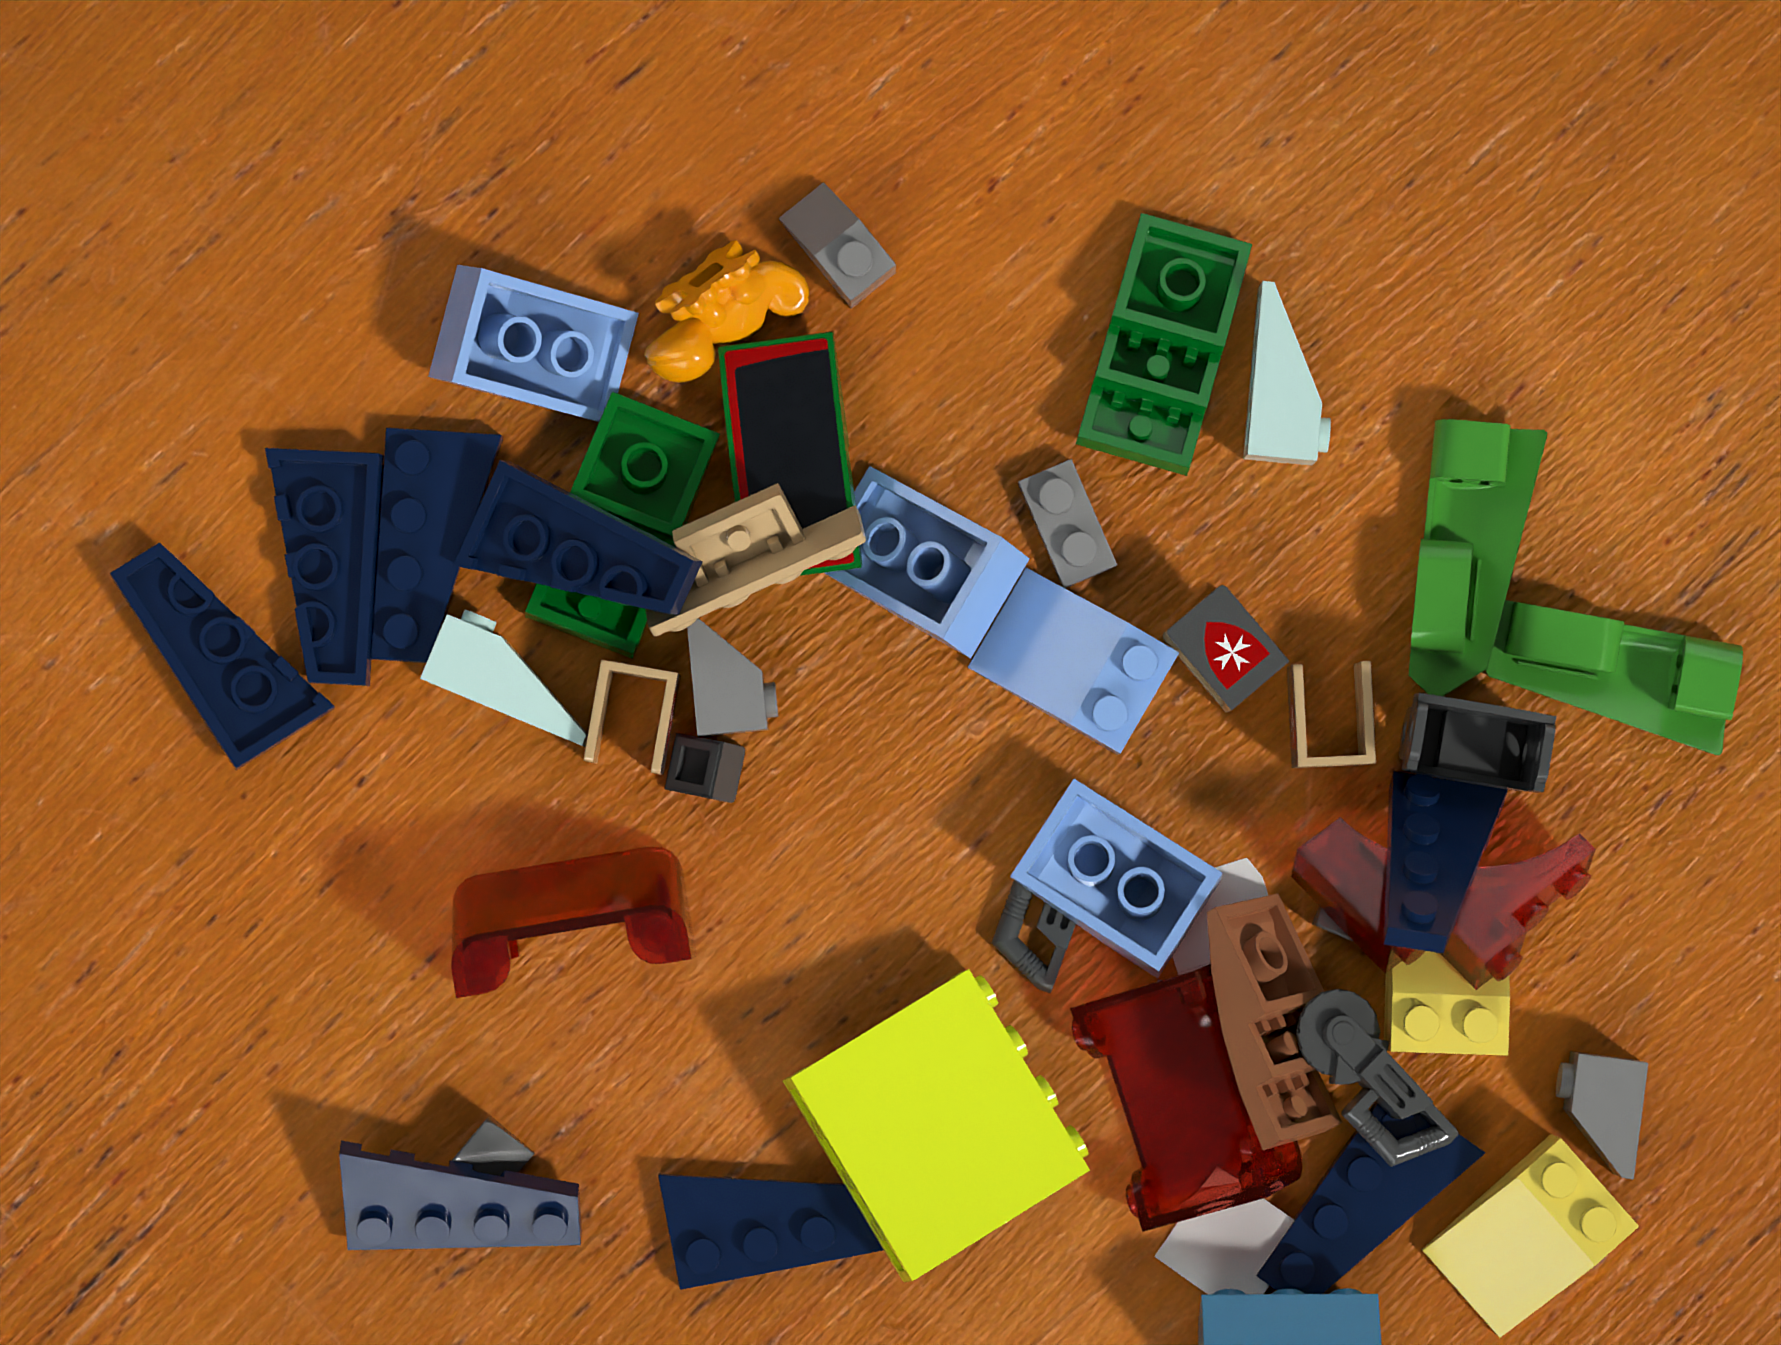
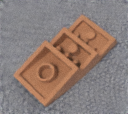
[1207,893,1342,1150]

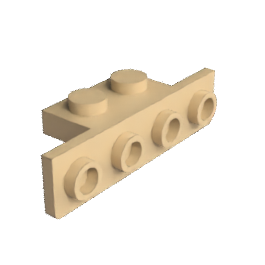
[646,483,866,636]

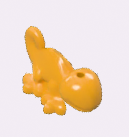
[644,240,809,383]

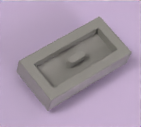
[1018,459,1117,588]

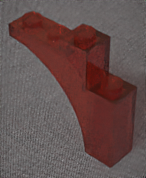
[1291,817,1596,990]

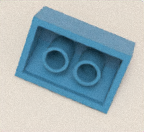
[1198,1288,1382,1345]

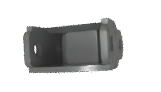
[1399,693,1556,793]

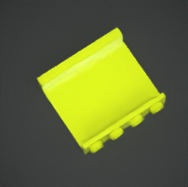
[783,969,1090,1282]

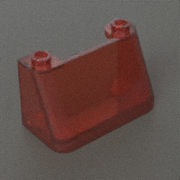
[451,847,697,998]
[1070,962,1303,1232]

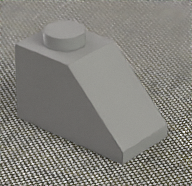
[779,182,896,309]
[687,618,778,737]
[1556,1051,1648,1179]

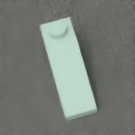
[1243,281,1331,466]
[420,609,588,747]

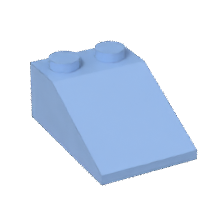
[428,265,639,422]
[824,466,1030,658]
[967,568,1179,755]
[1010,779,1222,978]

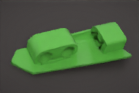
[1408,419,1547,696]
[1485,600,1743,755]

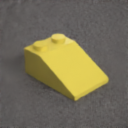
[1384,878,1510,1056]
[1421,1134,1639,1338]

